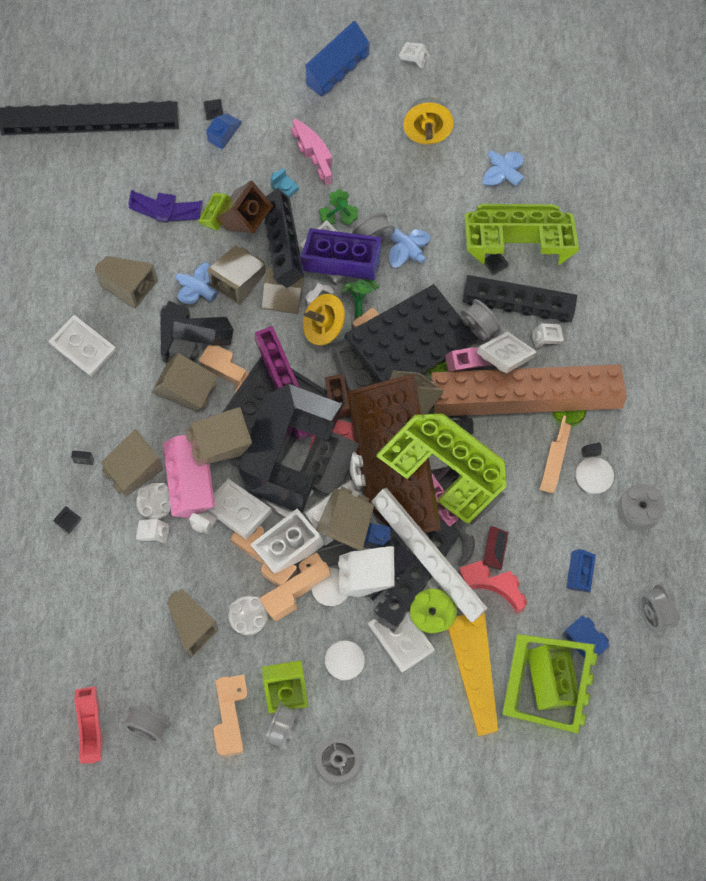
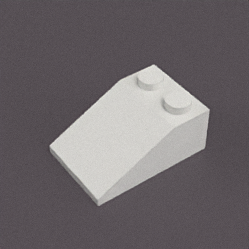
[250,509,324,574]
[338,546,394,598]

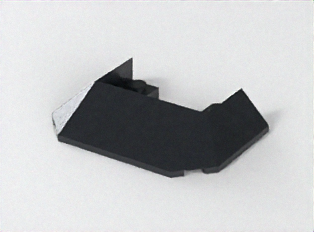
[238,384,343,513]

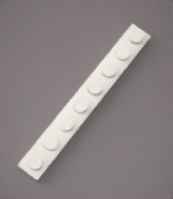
[371,488,488,623]

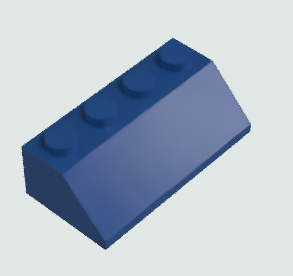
[305,21,370,97]

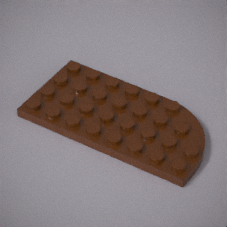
[347,374,441,533]

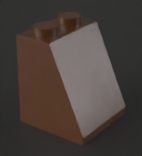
[216,181,273,234]

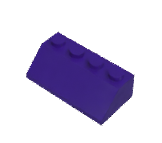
[301,228,382,280]

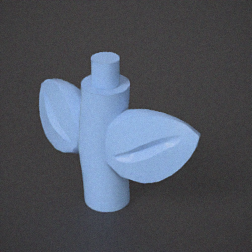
[483,150,525,187]
[389,228,431,268]
[175,262,218,304]

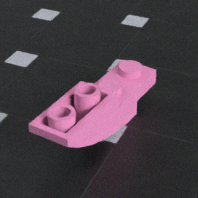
[291,119,332,186]

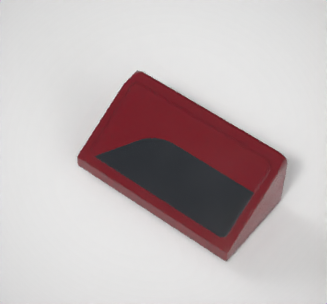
[483,526,509,570]

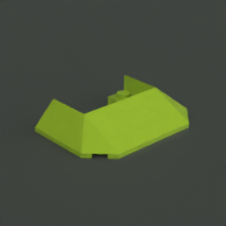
[464,204,579,266]
[376,413,507,524]

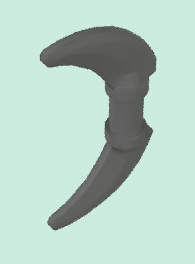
[450,518,475,566]

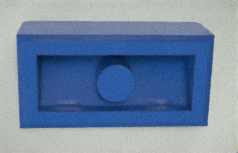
[566,549,596,593]

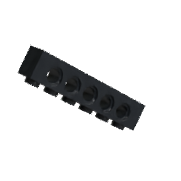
[264,188,304,288]
[462,275,578,323]
[374,520,460,633]

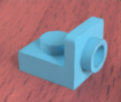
[270,168,299,197]

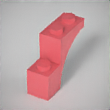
[458,560,527,614]
[74,686,103,764]

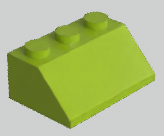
[528,644,579,710]

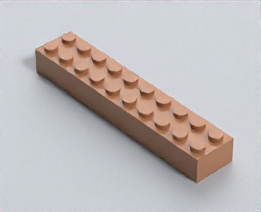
[431,364,627,416]

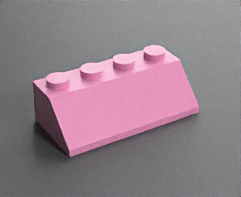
[163,435,215,518]

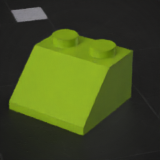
[262,660,309,714]

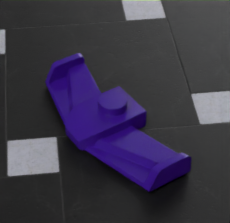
[128,190,203,222]

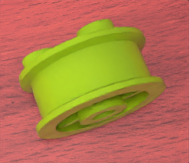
[410,589,457,633]

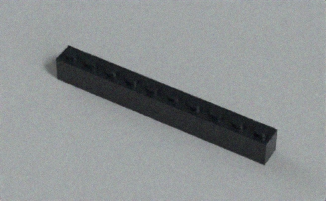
[0,100,179,135]

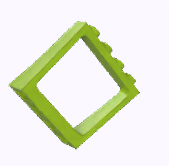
[502,634,598,734]

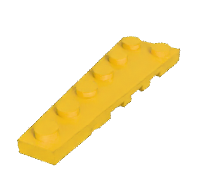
[448,612,498,737]

